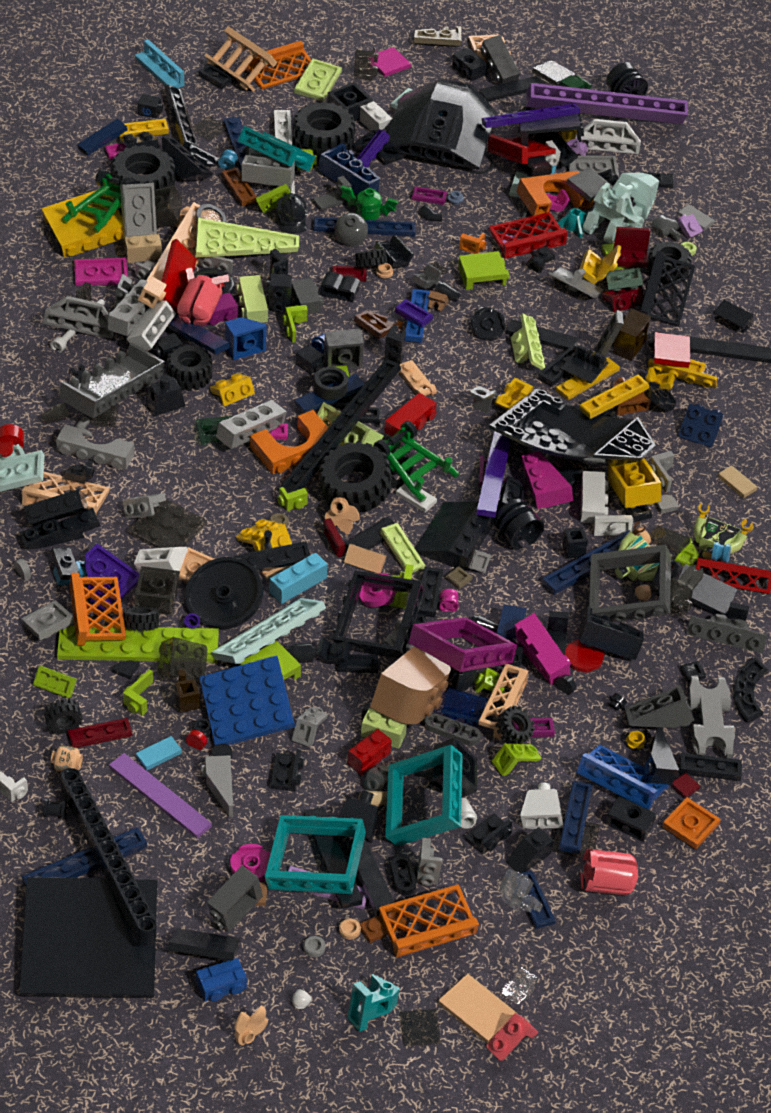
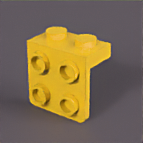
[580,245,621,285]
[236,519,292,551]

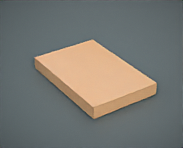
[438,974,517,1044]

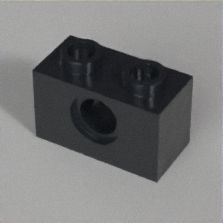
[452,48,487,81]
[606,796,656,842]

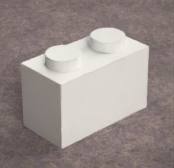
[360,101,393,133]

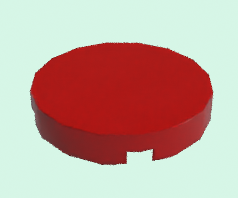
[565,640,604,673]

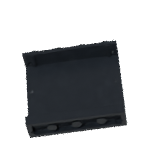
[519,113,584,147]

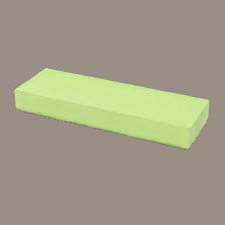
[380,523,425,572]

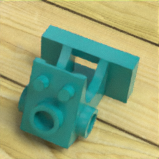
[347,974,400,1032]

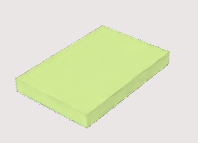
[294,58,342,101]

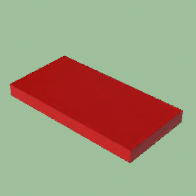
[161,239,197,313]

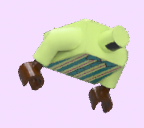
[615,521,674,581]

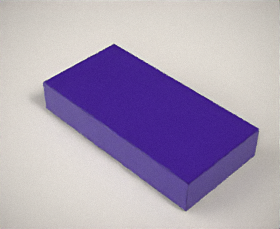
[394,299,433,328]

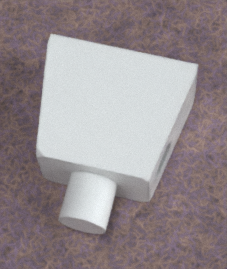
[521,783,563,829]

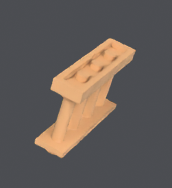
[204,26,277,91]

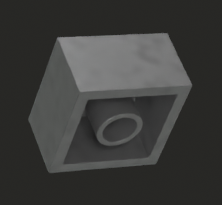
[324,328,364,369]

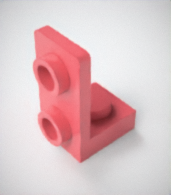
[486,1013,538,1061]

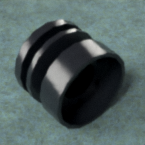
[606,62,648,96]
[494,499,545,550]

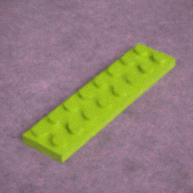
[57,625,219,663]

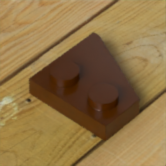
[354,310,403,339]

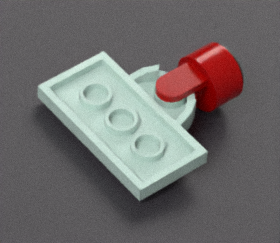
[0,424,44,492]

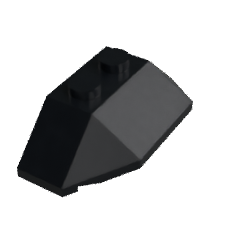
[162,136,213,181]

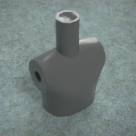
[652,215,681,240]

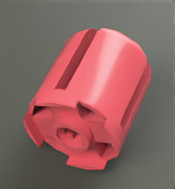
[177,275,223,326]
[580,849,638,896]

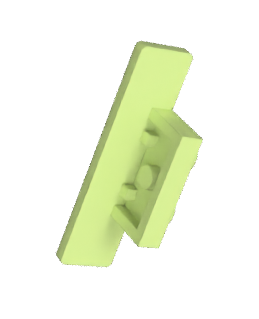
[511,313,545,370]

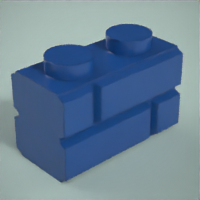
[196,958,247,1002]

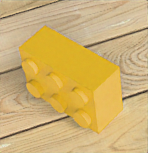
[608,458,661,508]

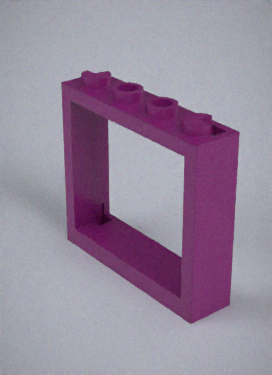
[409,617,517,672]

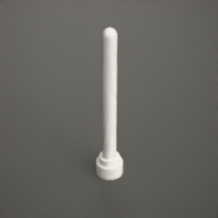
[50,299,105,353]

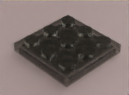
[127,499,207,548]

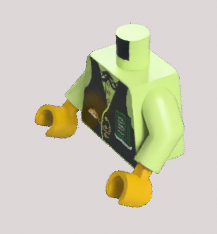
[694,503,754,560]

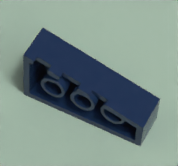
[318,143,380,195]

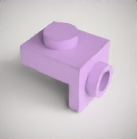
[677,214,703,239]

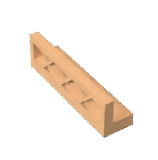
[479,664,529,739]

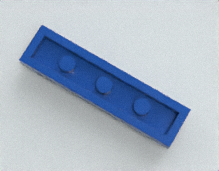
[404,289,430,343]

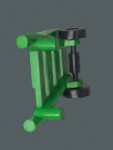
[61,170,137,233]
[373,421,460,502]

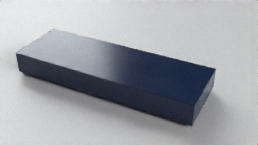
[78,118,128,155]
[512,870,556,929]

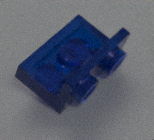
[441,688,488,725]

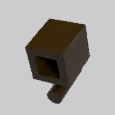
[175,670,200,713]

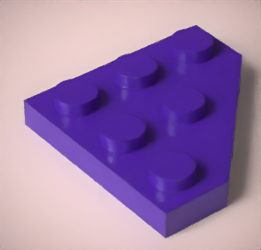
[84,543,142,612]

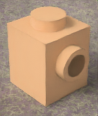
[138,276,166,309]

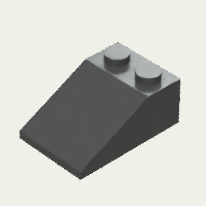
[625,685,694,728]

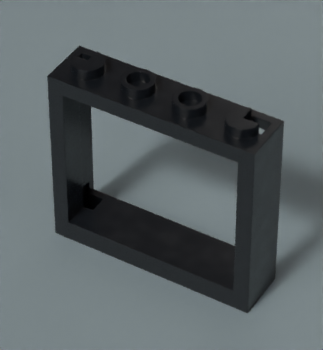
[332,570,425,659]

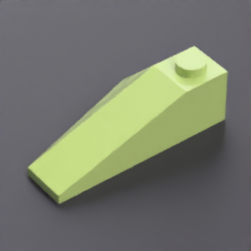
[317,402,384,446]

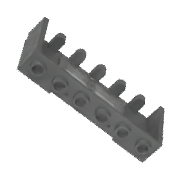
[59,343,165,418]

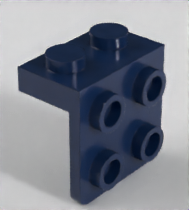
[679,403,725,447]

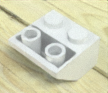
[134,547,188,580]

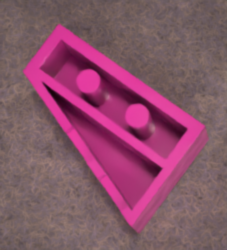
[522,451,573,509]
[515,613,571,685]

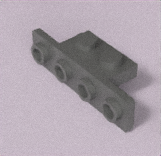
[687,614,767,653]

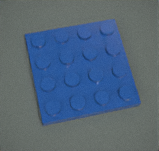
[200,655,295,745]

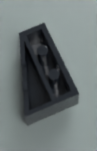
[580,606,644,660]

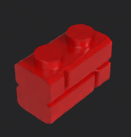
[347,729,392,775]

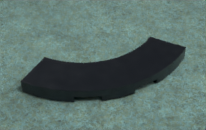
[734,657,769,723]

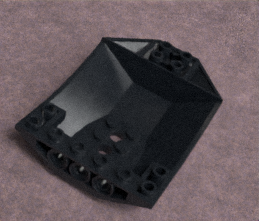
[383,78,498,170]
[489,389,656,466]

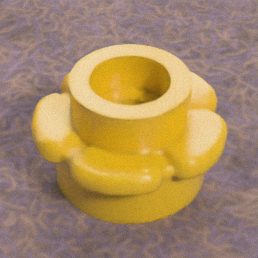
[626,731,646,749]

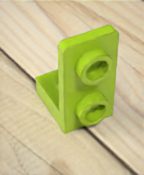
[283,305,308,343]
[492,744,542,776]

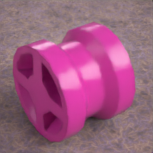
[439,589,459,612]

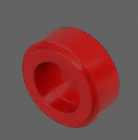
[186,730,207,750]

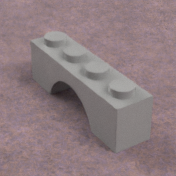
[56,425,135,469]

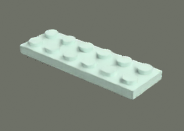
[211,598,326,664]

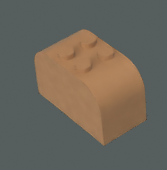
[370,646,451,724]

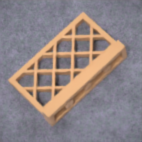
[22,472,110,517]

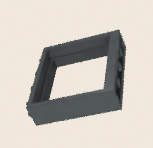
[589,545,671,622]

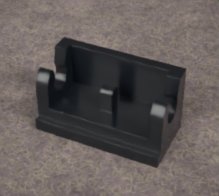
[713,299,753,333]
[384,325,406,364]

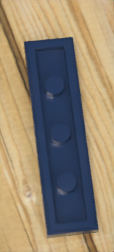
[295,374,365,414]
[559,781,593,854]

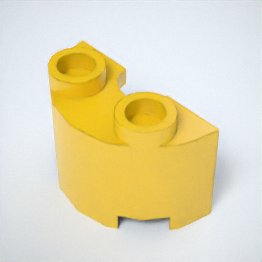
[495,377,533,411]

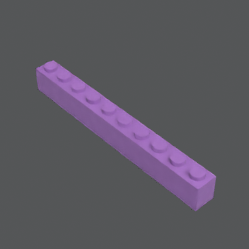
[526,83,688,124]

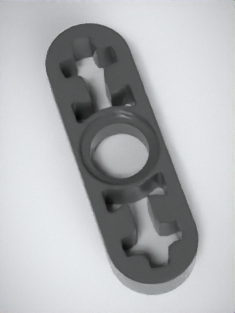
[425,713,481,746]

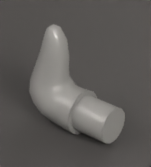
[76,417,93,437]

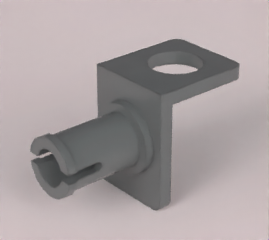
[469,386,498,414]

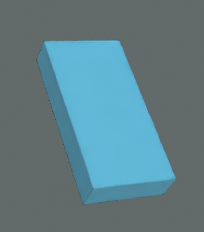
[136,736,182,771]

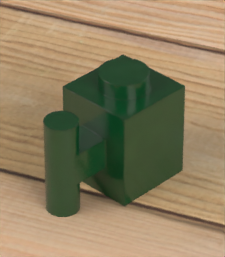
[559,74,592,90]

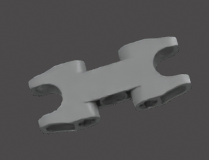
[688,676,735,759]

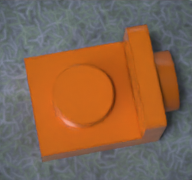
[459,233,487,254]

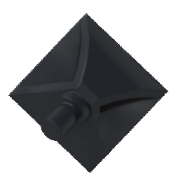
[414,737,477,797]

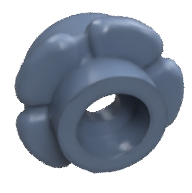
[447,191,464,205]

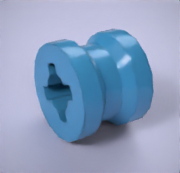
[218,149,238,170]
[712,542,731,563]

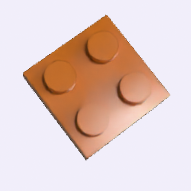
[662,797,721,849]

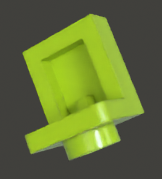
[277,487,308,511]

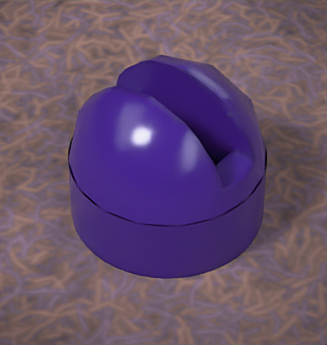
[184,613,200,629]

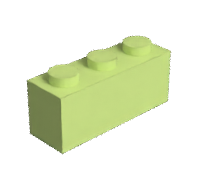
[236,275,268,322]

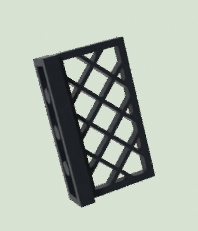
[639,251,695,327]

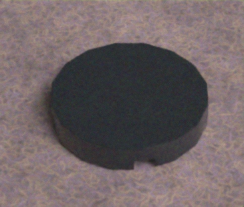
[470,307,506,341]
[645,382,676,411]

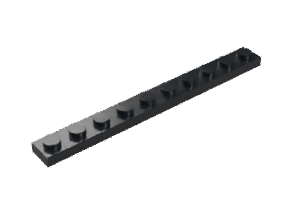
[278,359,401,493]

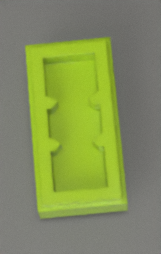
[33,666,77,698]

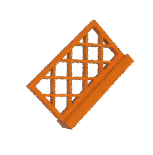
[245,41,311,90]
[70,573,126,645]
[378,884,479,958]

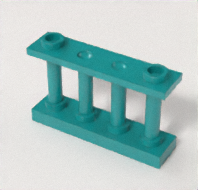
[238,126,316,172]

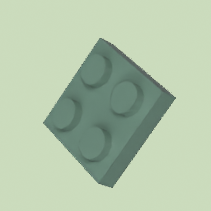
[606,268,643,291]

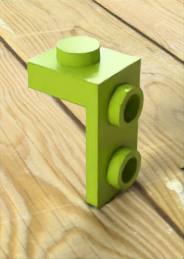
[123,670,153,716]

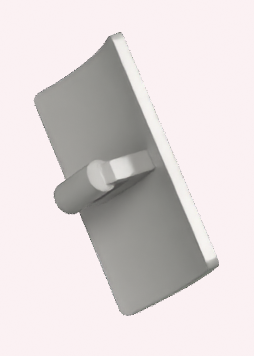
[548,267,603,298]

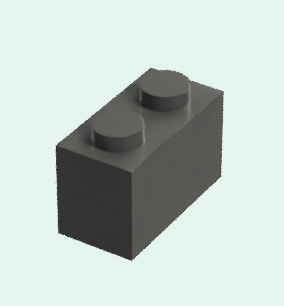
[291,278,323,314]

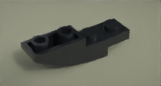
[20,508,101,548]

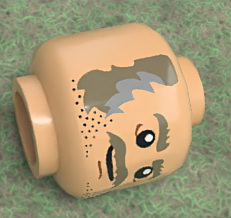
[51,745,83,772]

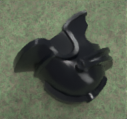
[277,193,308,234]

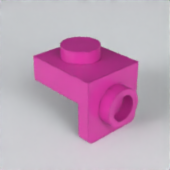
[546,189,570,212]

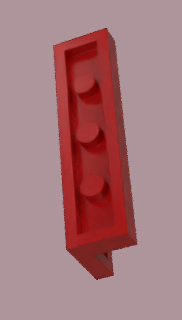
[696,558,771,594]

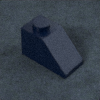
[497,604,527,640]

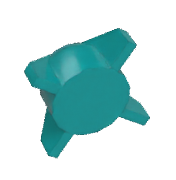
[557,208,587,238]

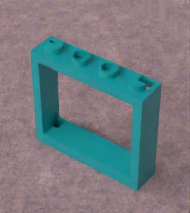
[385,745,462,846]
[265,815,366,894]

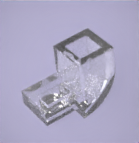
[500,868,543,913]

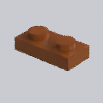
[360,910,408,943]

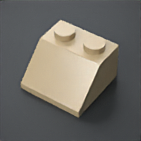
[123,234,162,263]

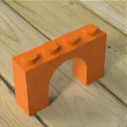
[516,171,594,216]
[250,410,329,474]

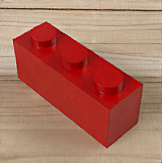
[384,393,437,443]

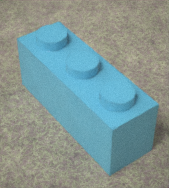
[269,553,328,604]

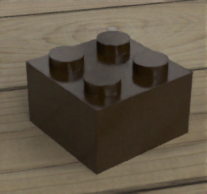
[612,309,651,361]

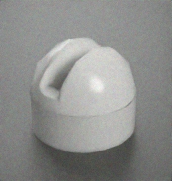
[292,989,312,1009]

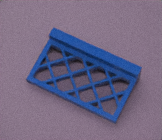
[576,745,669,809]

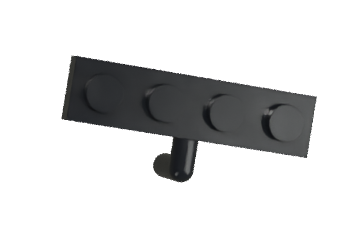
[232,530,310,572]

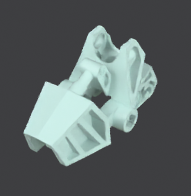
[583,173,659,244]

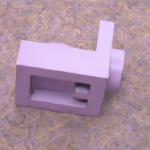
[566,138,588,156]

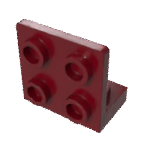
[613,227,651,268]

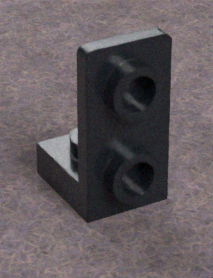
[547,611,569,655]

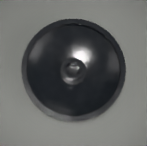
[185,557,263,630]

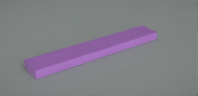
[109,753,212,839]

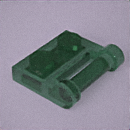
[196,416,232,445]

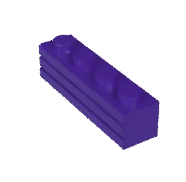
[356,129,390,167]

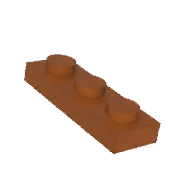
[222,168,257,206]

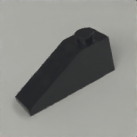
[644,727,679,785]

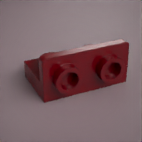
[602,287,643,313]

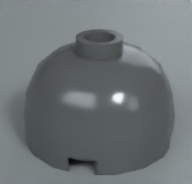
[334,213,368,247]

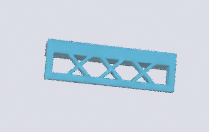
[135,39,184,88]

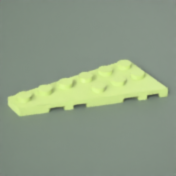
[195,218,299,258]

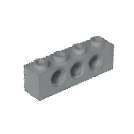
[107,279,149,336]
[216,400,287,449]

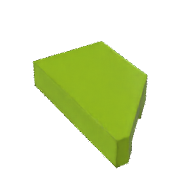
[674,537,699,568]

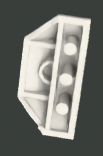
[575,119,641,154]

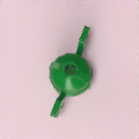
[340,185,399,220]

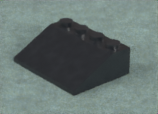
[415,502,495,571]

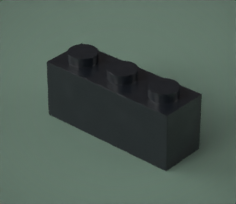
[24,489,89,526]

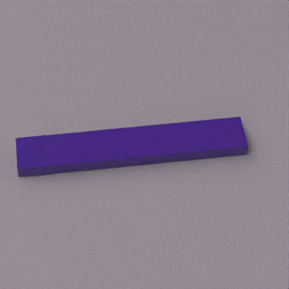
[481,103,580,128]

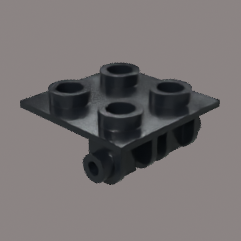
[560,344,609,384]

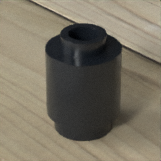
[288,643,317,663]

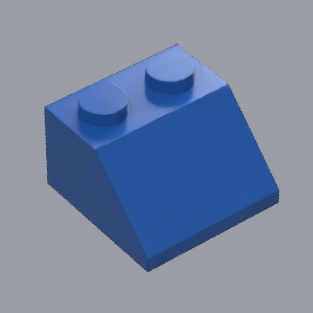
[225,317,267,360]

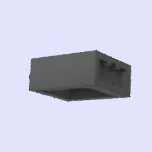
[207,865,263,932]

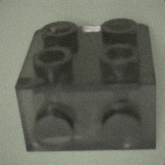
[157,637,208,684]

